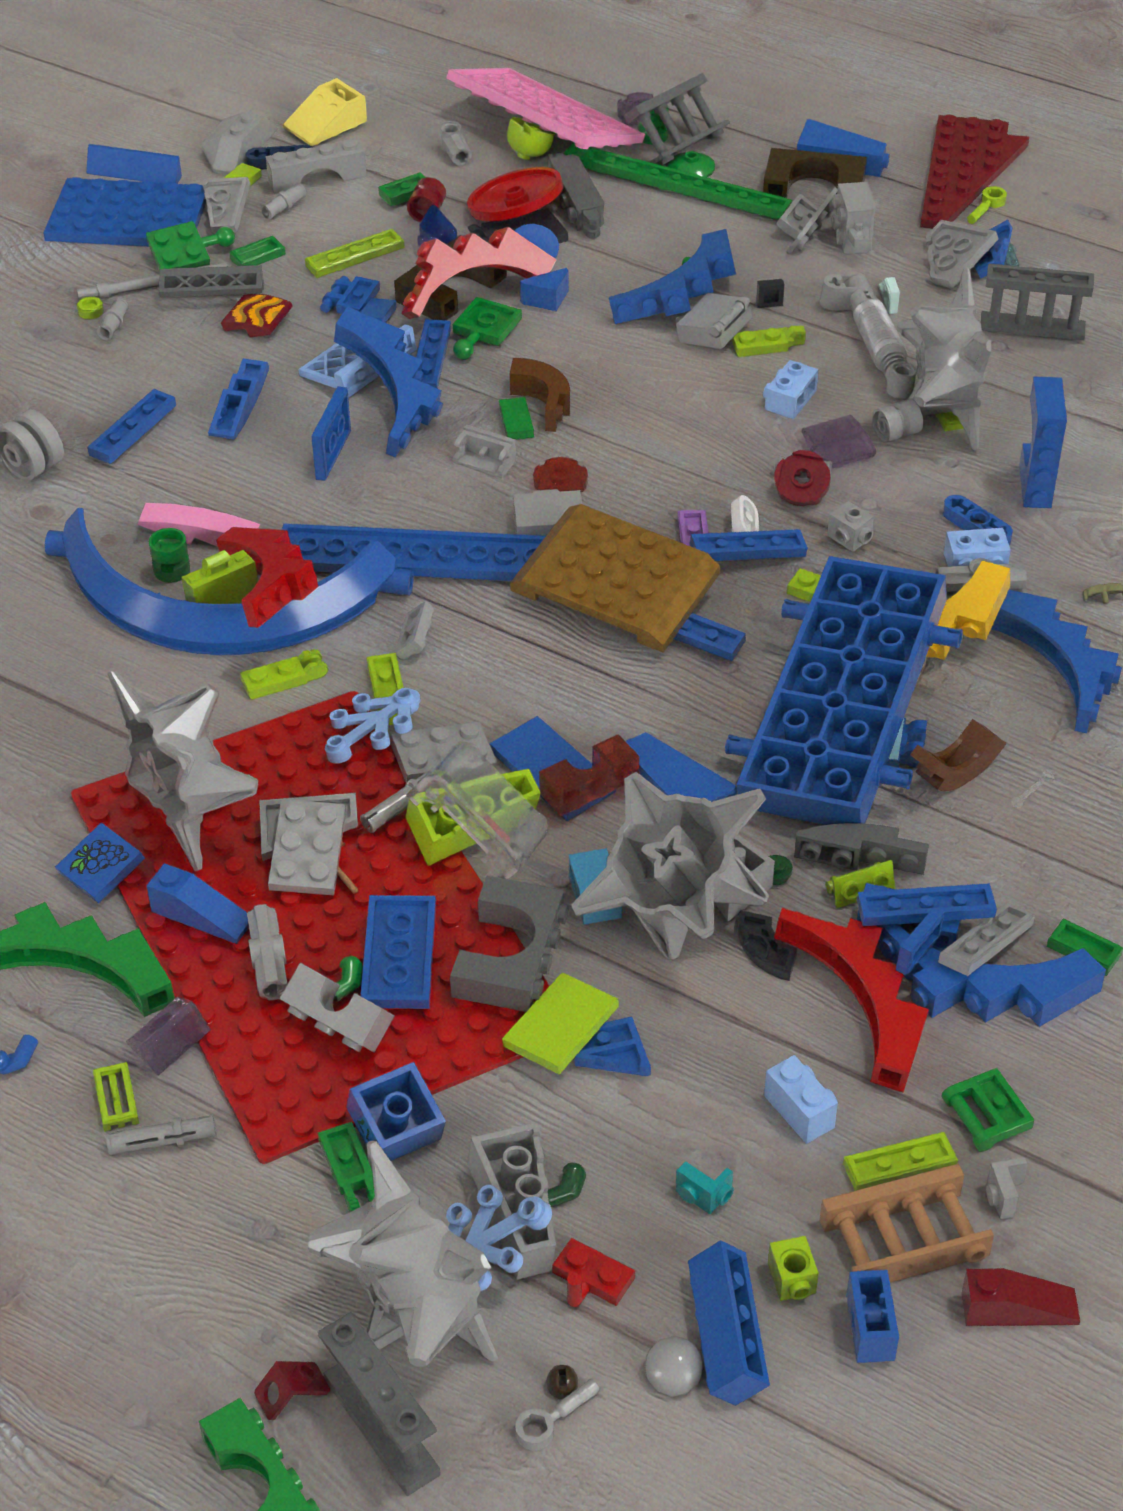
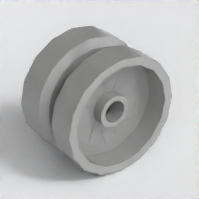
[0,409,64,481]

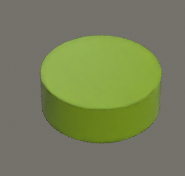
[77,297,104,319]

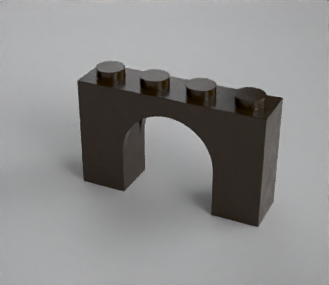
[763,148,867,198]
[394,235,507,321]

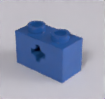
[846,1270,899,1363]

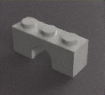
[280,963,394,1052]

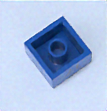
[346,1062,446,1161]

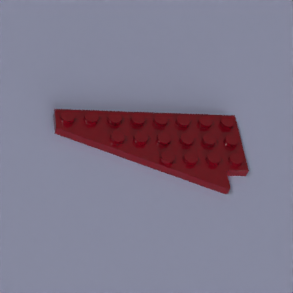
[920,114,1029,229]

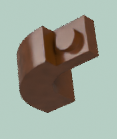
[509,358,570,432]
[910,719,1007,791]

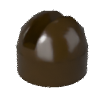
[547,1365,578,1399]

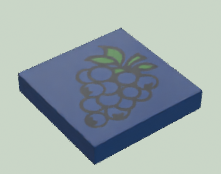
[55,823,145,904]

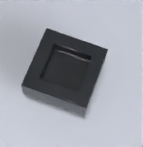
[756,279,785,308]

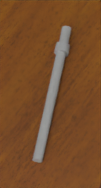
[76,262,227,300]

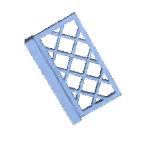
[298,324,417,398]

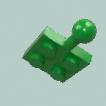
[146,221,235,270]
[452,297,522,360]

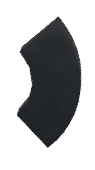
[738,910,797,981]

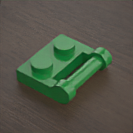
[941,1068,1034,1152]

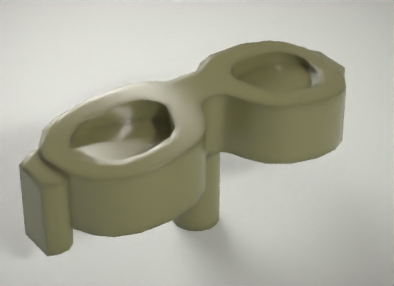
[1082,583,1123,604]

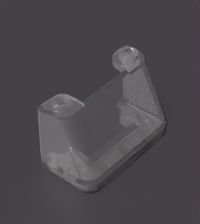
[406,741,549,879]

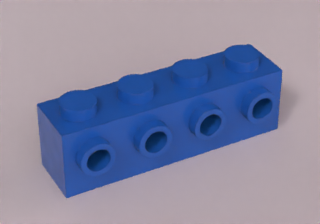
[688,1240,770,1406]

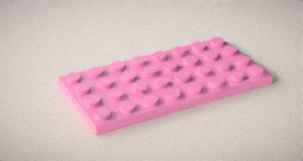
[447,68,645,149]

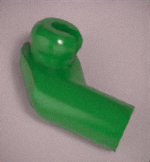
[333,956,363,1002]

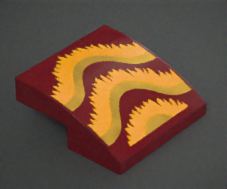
[221,294,293,337]

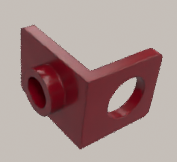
[254,1361,330,1420]

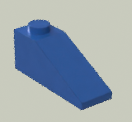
[147,863,249,944]

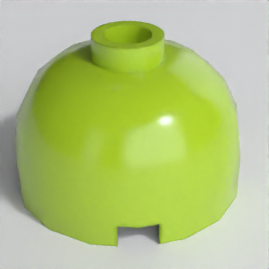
[507,117,555,160]

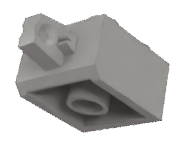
[831,182,876,254]

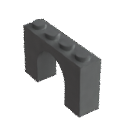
[450,875,569,1012]

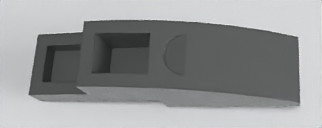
[794,823,929,875]

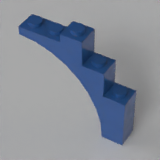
[609,229,736,324]
[334,307,443,458]
[991,590,1122,733]
[878,924,1106,1027]

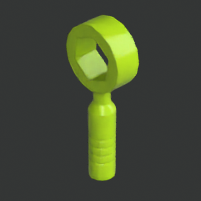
[967,186,1007,224]

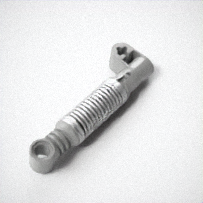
[820,274,917,399]

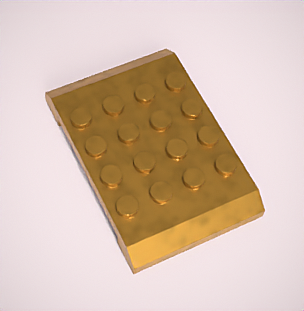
[510,504,720,653]

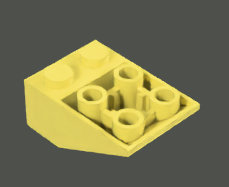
[283,78,367,146]

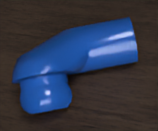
[0,1035,38,1075]

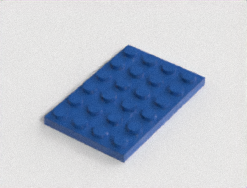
[43,177,207,247]

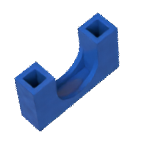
[1019,376,1067,508]

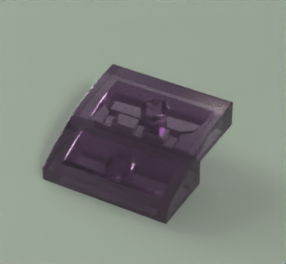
[801,415,877,469]

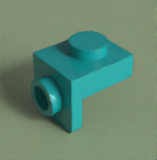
[676,1161,734,1214]

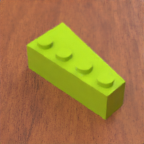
[406,769,541,866]

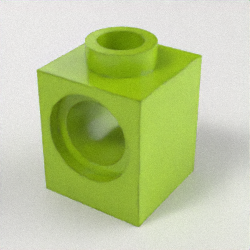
[768,1236,819,1301]

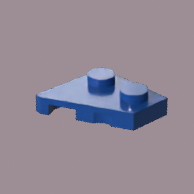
[975,219,1013,279]
[573,1016,651,1076]

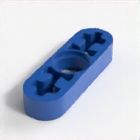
[943,495,1013,546]

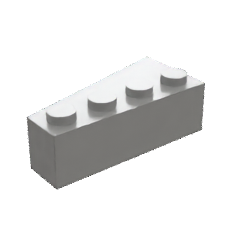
[467,1122,556,1280]

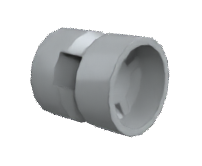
[872,399,923,443]

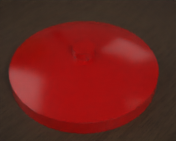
[467,167,563,221]

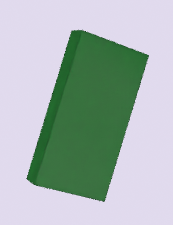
[229,236,286,266]
[499,397,534,440]
[1046,918,1123,976]

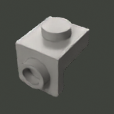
[986,1157,1028,1220]

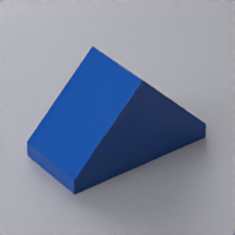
[520,268,569,311]

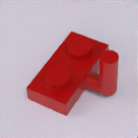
[552,1238,635,1307]

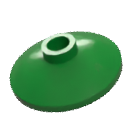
[668,151,715,177]

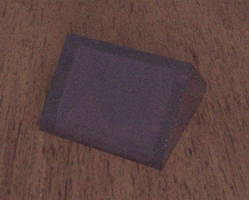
[126,996,211,1076]

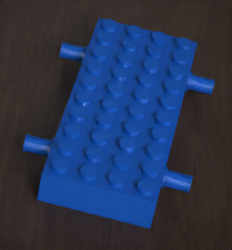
[725,556,963,825]

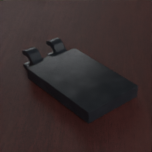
[468,208,568,243]

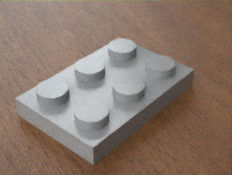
[390,722,497,782]
[268,799,346,895]

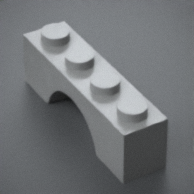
[266,139,367,194]

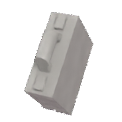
[675,293,752,349]
[513,489,582,536]

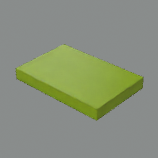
[502,972,619,1075]

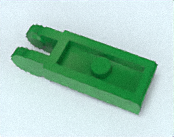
[318,1122,375,1212]

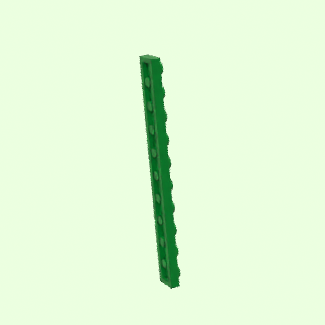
[564,142,793,220]

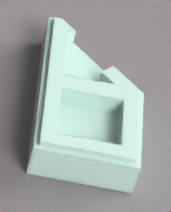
[878,277,900,314]

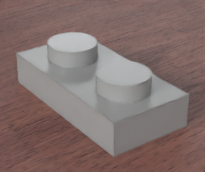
[394,601,434,660]

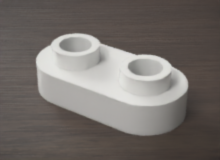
[731,495,759,532]

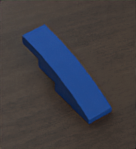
[208,358,269,440]

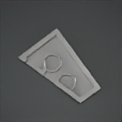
[202,177,250,235]
[260,793,358,861]

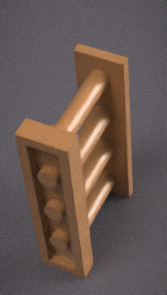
[819,1164,994,1283]

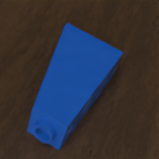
[797,119,890,177]
[620,732,737,802]

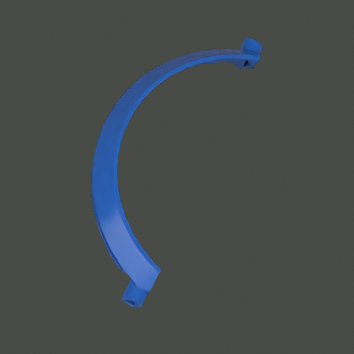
[45,508,414,655]

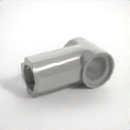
[440,121,472,166]

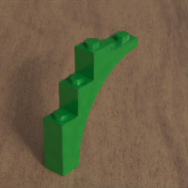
[0,902,175,1017]

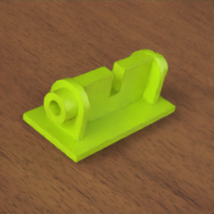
[825,860,896,908]

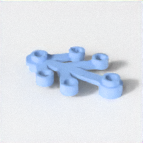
[325,688,421,763]
[446,1185,552,1291]

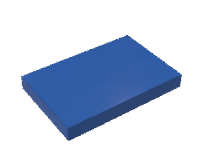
[311,386,351,481]

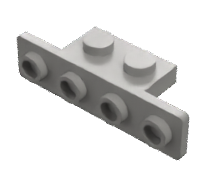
[776,187,838,254]

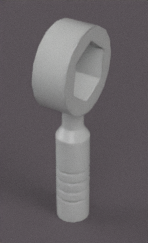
[515,1379,600,1451]

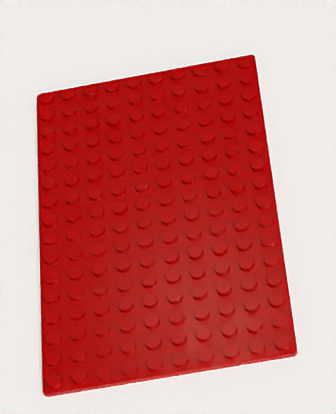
[71,691,550,1164]

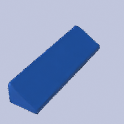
[87,144,182,184]

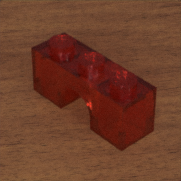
[539,734,640,816]

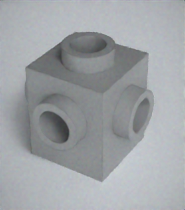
[827,501,874,551]

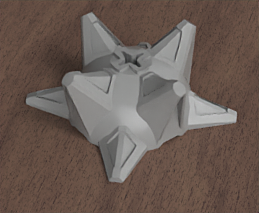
[897,268,991,451]
[108,670,258,871]
[571,772,769,959]
[308,1141,498,1367]

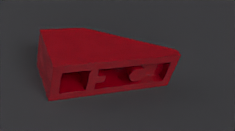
[961,1268,1080,1326]

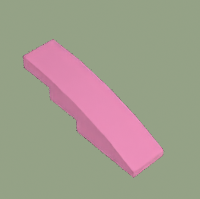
[137,503,260,546]

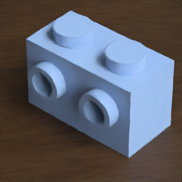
[763,360,819,419]
[944,528,1011,567]
[764,1055,838,1144]

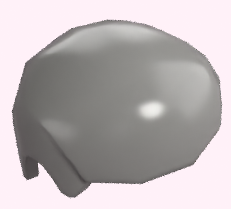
[645,1336,703,1396]

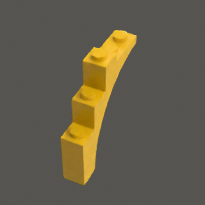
[926,561,1010,660]

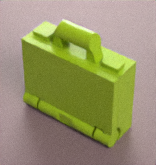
[181,550,258,604]

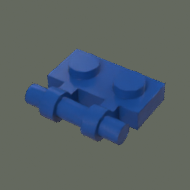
[320,276,380,314]

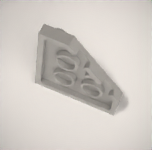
[926,220,999,289]

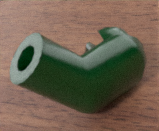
[548,1162,586,1207]

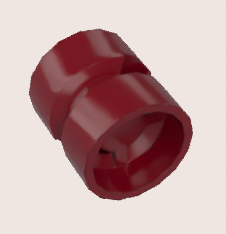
[407,177,446,223]

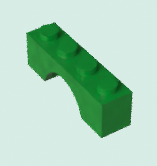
[199,1397,320,1511]

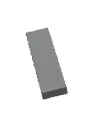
[938,903,1035,976]

